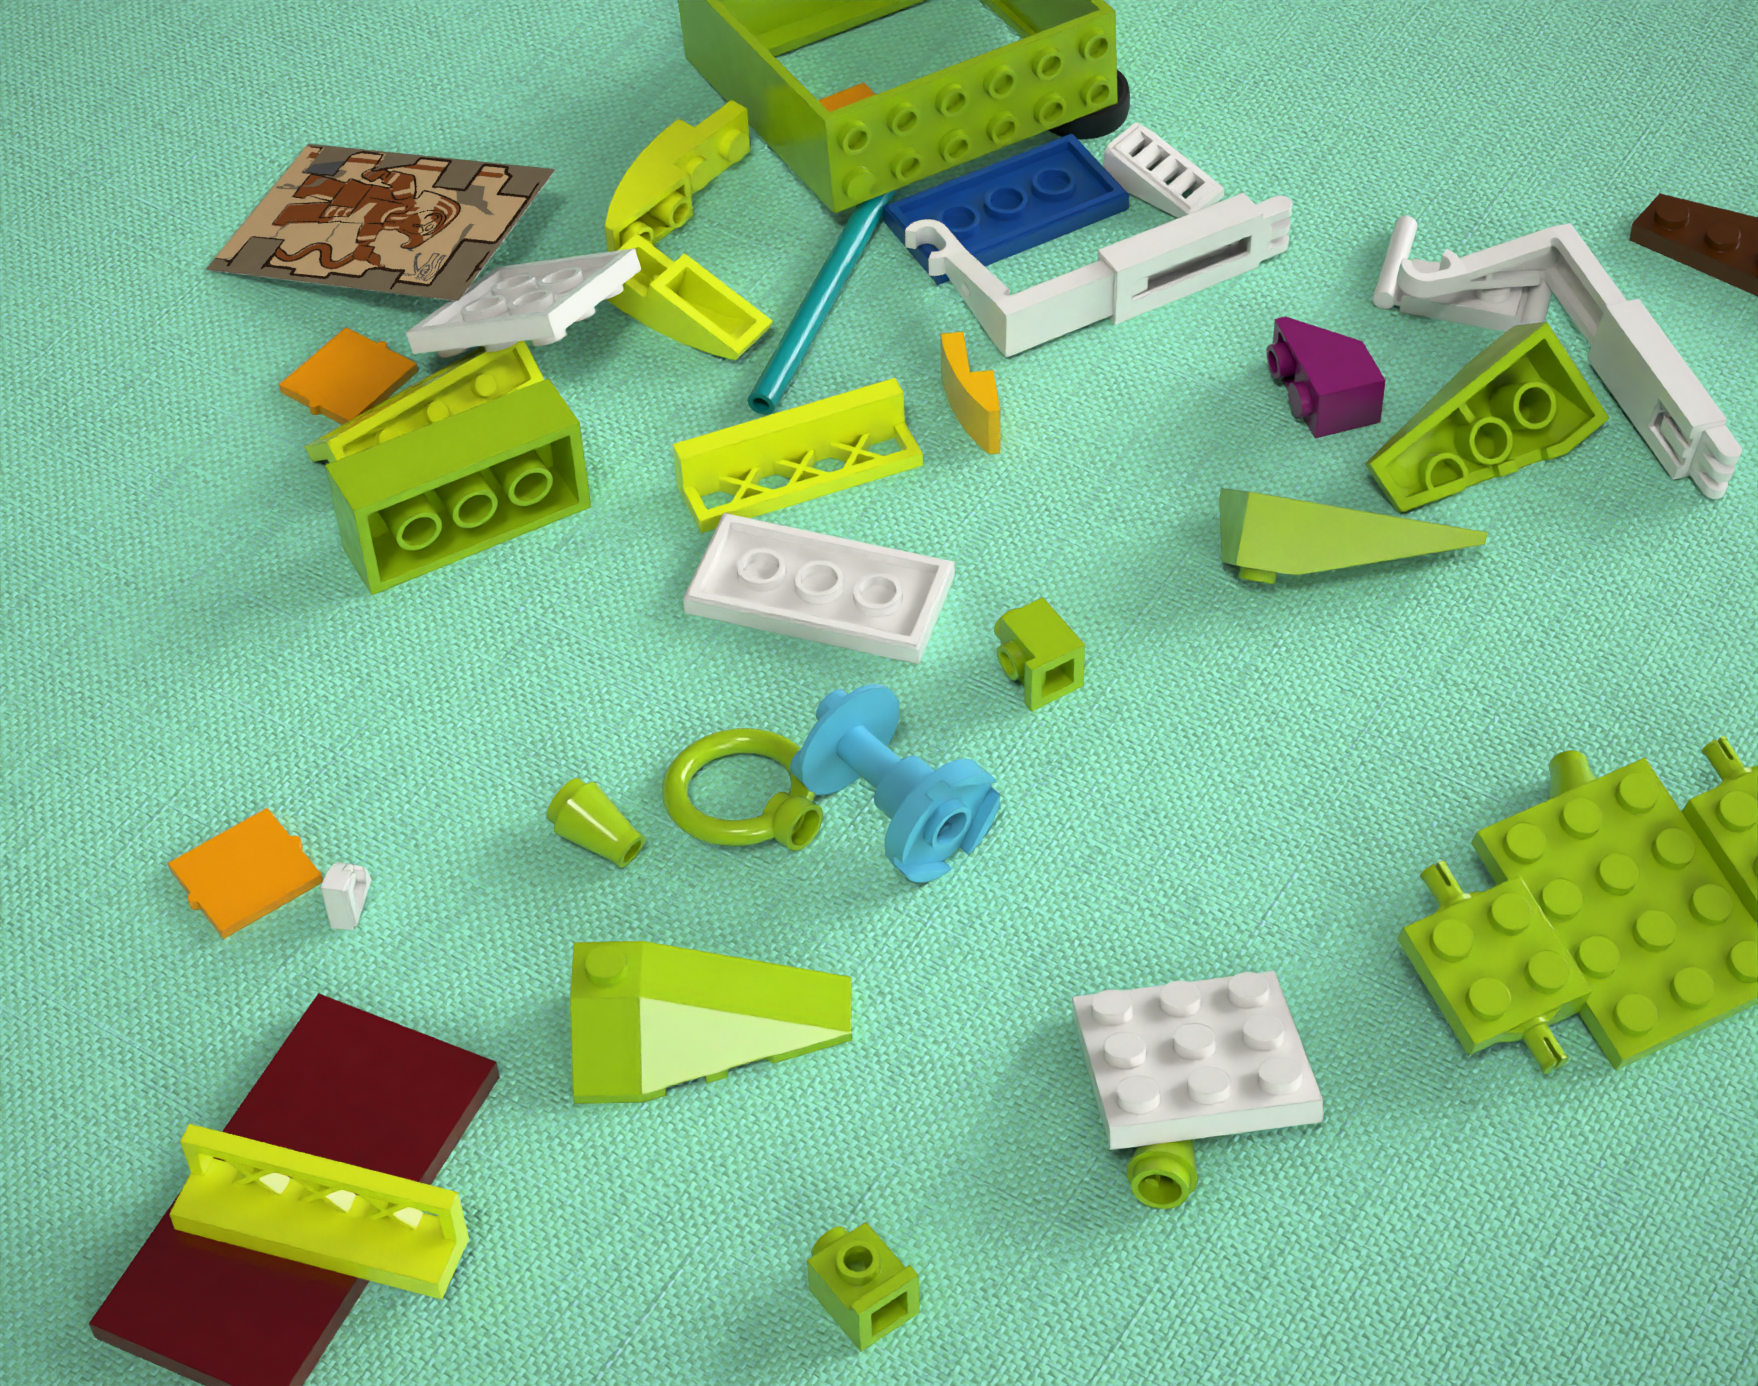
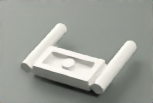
[1372,216,1552,332]

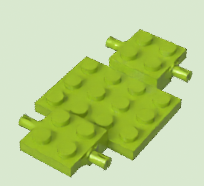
[1397,736,1758,1074]

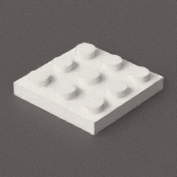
[406,248,641,358]
[1072,971,1323,1150]

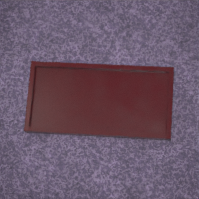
[89,993,500,1386]

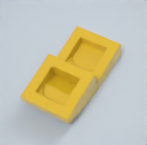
[940,332,1001,454]

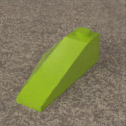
[1365,322,1610,512]
[1219,488,1488,584]
[570,941,852,1104]

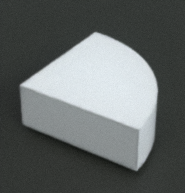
[321,862,372,931]

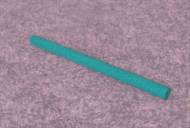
[747,189,897,415]

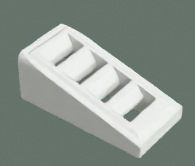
[1104,122,1225,218]

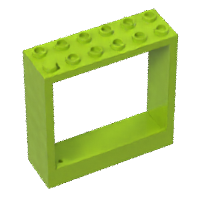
[678,0,1118,213]

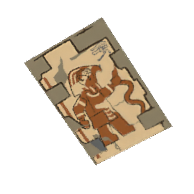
[206,144,556,301]

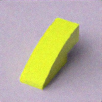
[606,233,773,360]

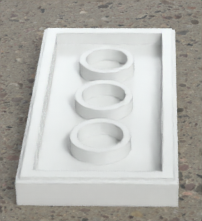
[683,513,955,664]

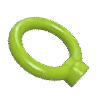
[662,728,823,851]

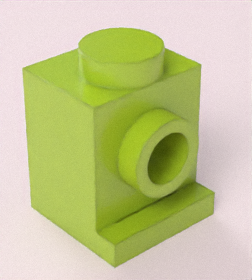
[994,597,1085,712]
[807,1222,920,1352]

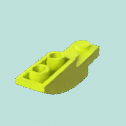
[605,100,750,252]

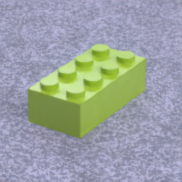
[325,378,591,595]

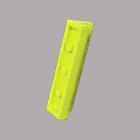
[304,341,545,463]
[672,378,923,533]
[169,1124,469,1300]

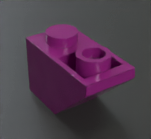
[1266,316,1386,438]

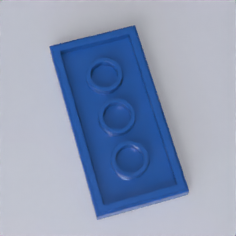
[883,134,1129,285]

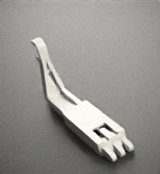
[905,193,1292,358]
[1397,223,1742,499]

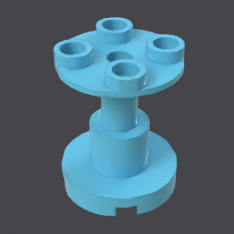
[790,684,1000,883]

